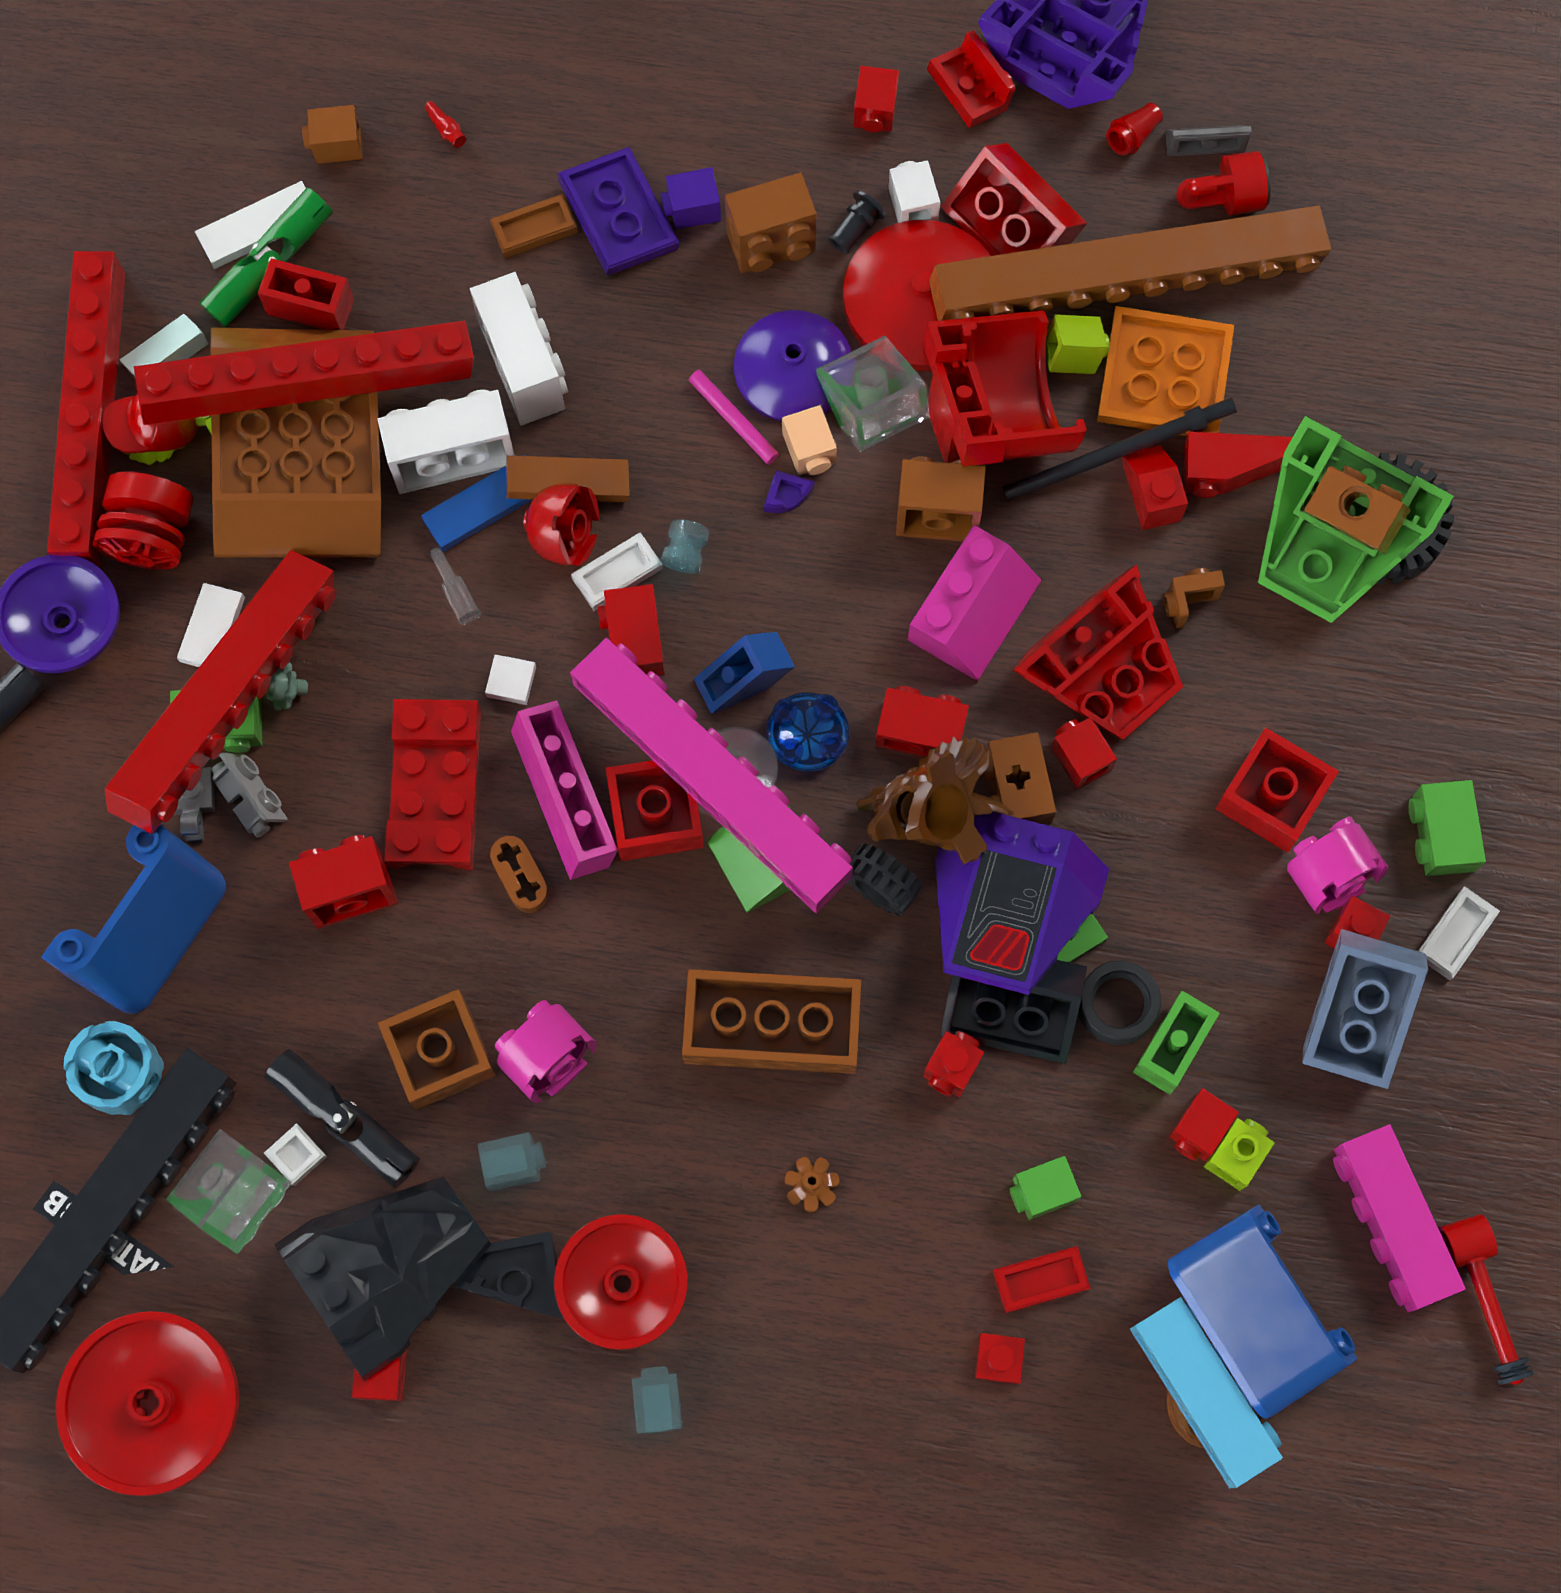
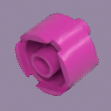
[1287,817,1389,914]
[495,1000,597,1103]

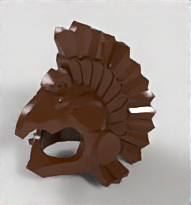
[857,735,1014,865]

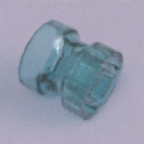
[661,520,710,574]

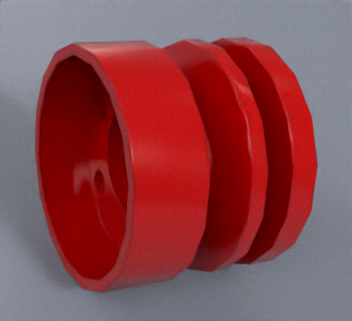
[92,472,194,570]

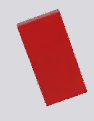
[993,1246,1091,1314]

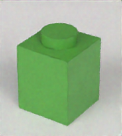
[1009,1156,1082,1220]

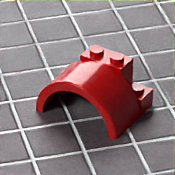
[923,311,1087,467]

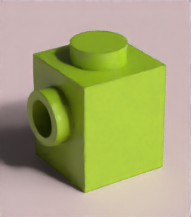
[1046,315,1110,374]
[1203,1118,1275,1191]

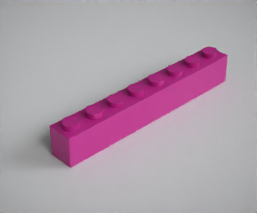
[570,637,853,914]

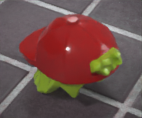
[102,394,209,465]

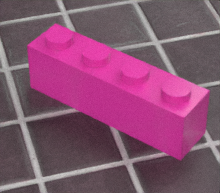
[511,700,618,880]
[1333,1124,1466,1313]

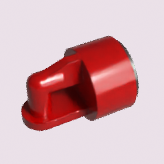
[1176,151,1271,216]

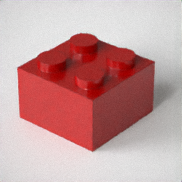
[1215,727,1339,853]
[606,760,704,861]
[289,835,398,929]

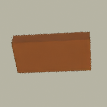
[490,193,578,259]

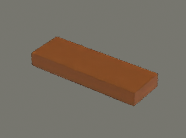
[506,455,630,502]

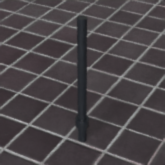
[1003,397,1237,502]

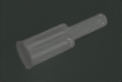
[430,547,481,625]

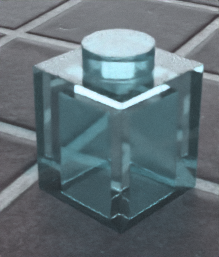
[477,1132,547,1192]
[632,1366,683,1435]

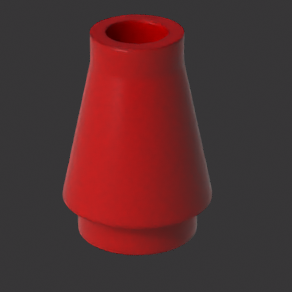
[1106,102,1163,156]

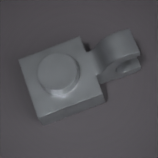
[173,767,215,842]

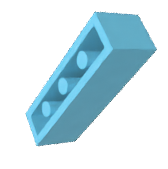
[1130,1297,1283,1488]

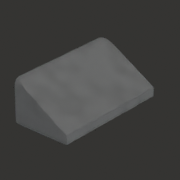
[1165,125,1252,156]

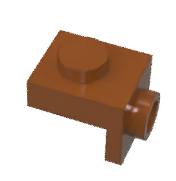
[1163,568,1225,629]

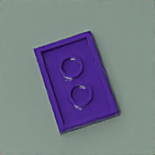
[558,147,679,276]

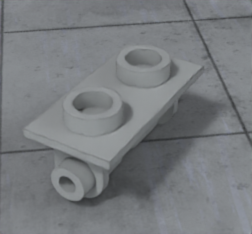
[211,753,288,837]

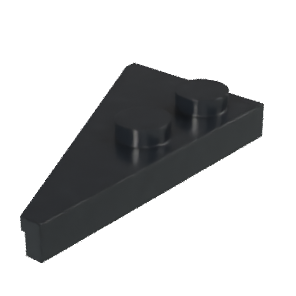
[450,1232,564,1319]

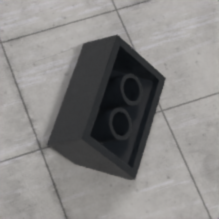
[940,960,1087,1064]

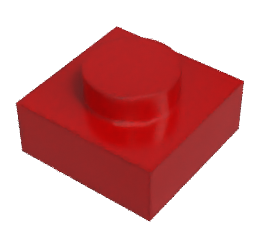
[975,1333,1025,1384]

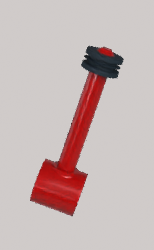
[1438,1214,1534,1385]

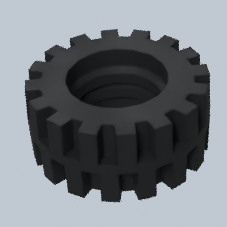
[847,843,922,916]

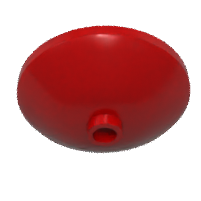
[554,1214,688,1350]

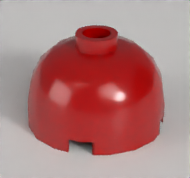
[523,483,599,566]

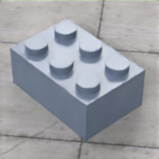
[1302,929,1428,1089]

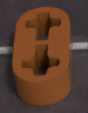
[490,836,549,913]

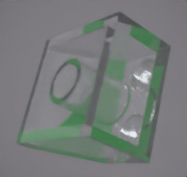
[816,336,929,452]
[166,1129,292,1254]

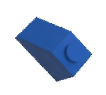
[693,632,795,714]

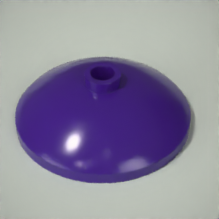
[734,310,853,422]
[0,555,120,673]

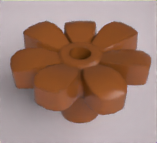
[784,1157,840,1213]

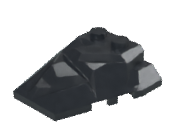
[274,1176,491,1381]

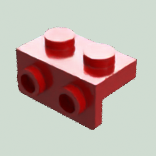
[927,30,1015,128]

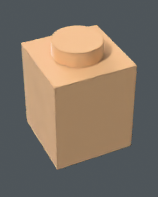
[782,405,837,476]

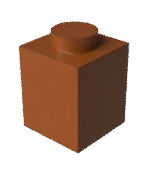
[302,105,363,164]

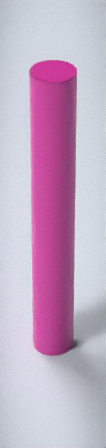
[689,370,779,465]

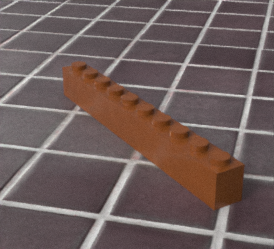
[929,205,1331,321]

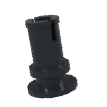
[828,190,886,255]

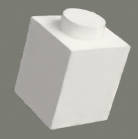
[888,160,940,223]

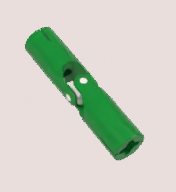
[199,187,333,328]

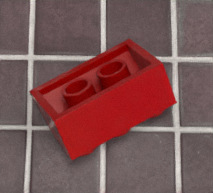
[940,143,1087,256]

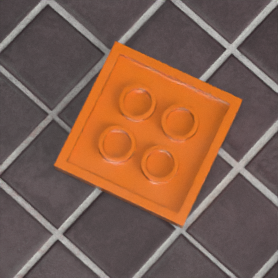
[1097,306,1234,436]

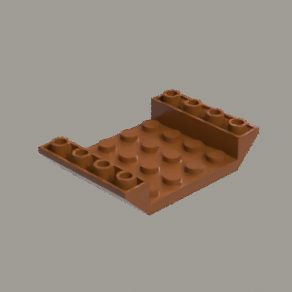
[210,328,381,557]

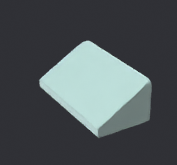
[120,314,208,379]

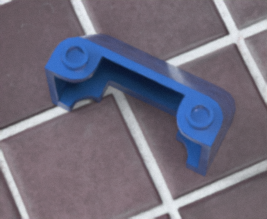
[41,824,226,1014]

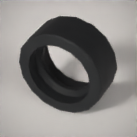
[1078,960,1162,1045]

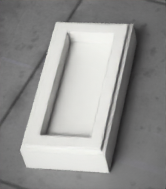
[571,532,663,611]
[177,583,245,667]
[1418,886,1500,980]

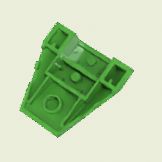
[1258,416,1454,623]

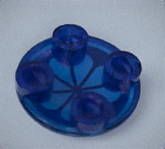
[766,692,850,771]

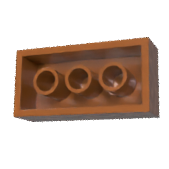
[682,969,861,1074]

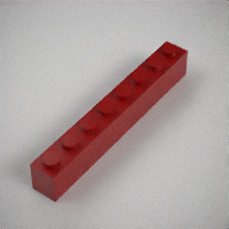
[47,251,126,569]
[133,320,474,425]
[104,550,337,835]

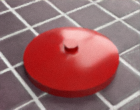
[843,220,991,371]
[56,1311,239,1496]

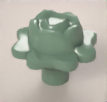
[265,662,308,710]

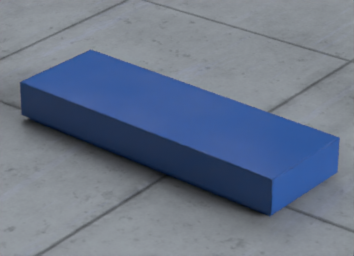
[420,455,533,552]

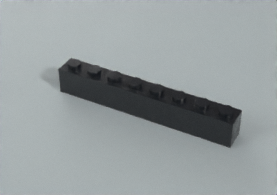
[0,1048,237,1373]

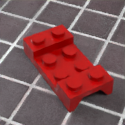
[385,699,481,870]

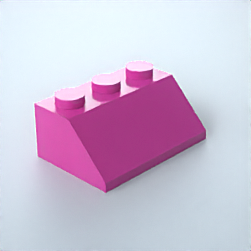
[908,525,1041,681]

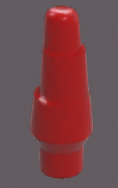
[425,101,467,148]

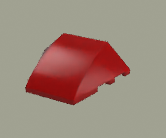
[1013,564,1183,740]

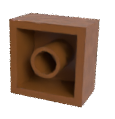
[725,172,817,273]
[895,456,985,541]
[378,989,496,1110]

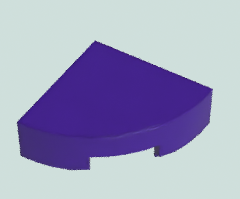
[764,470,815,513]

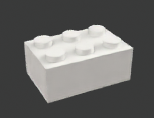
[470,272,568,426]
[377,390,515,494]

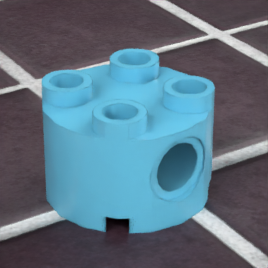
[64,1021,164,1115]

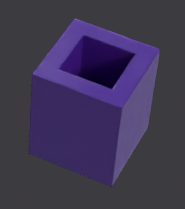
[660,167,721,230]

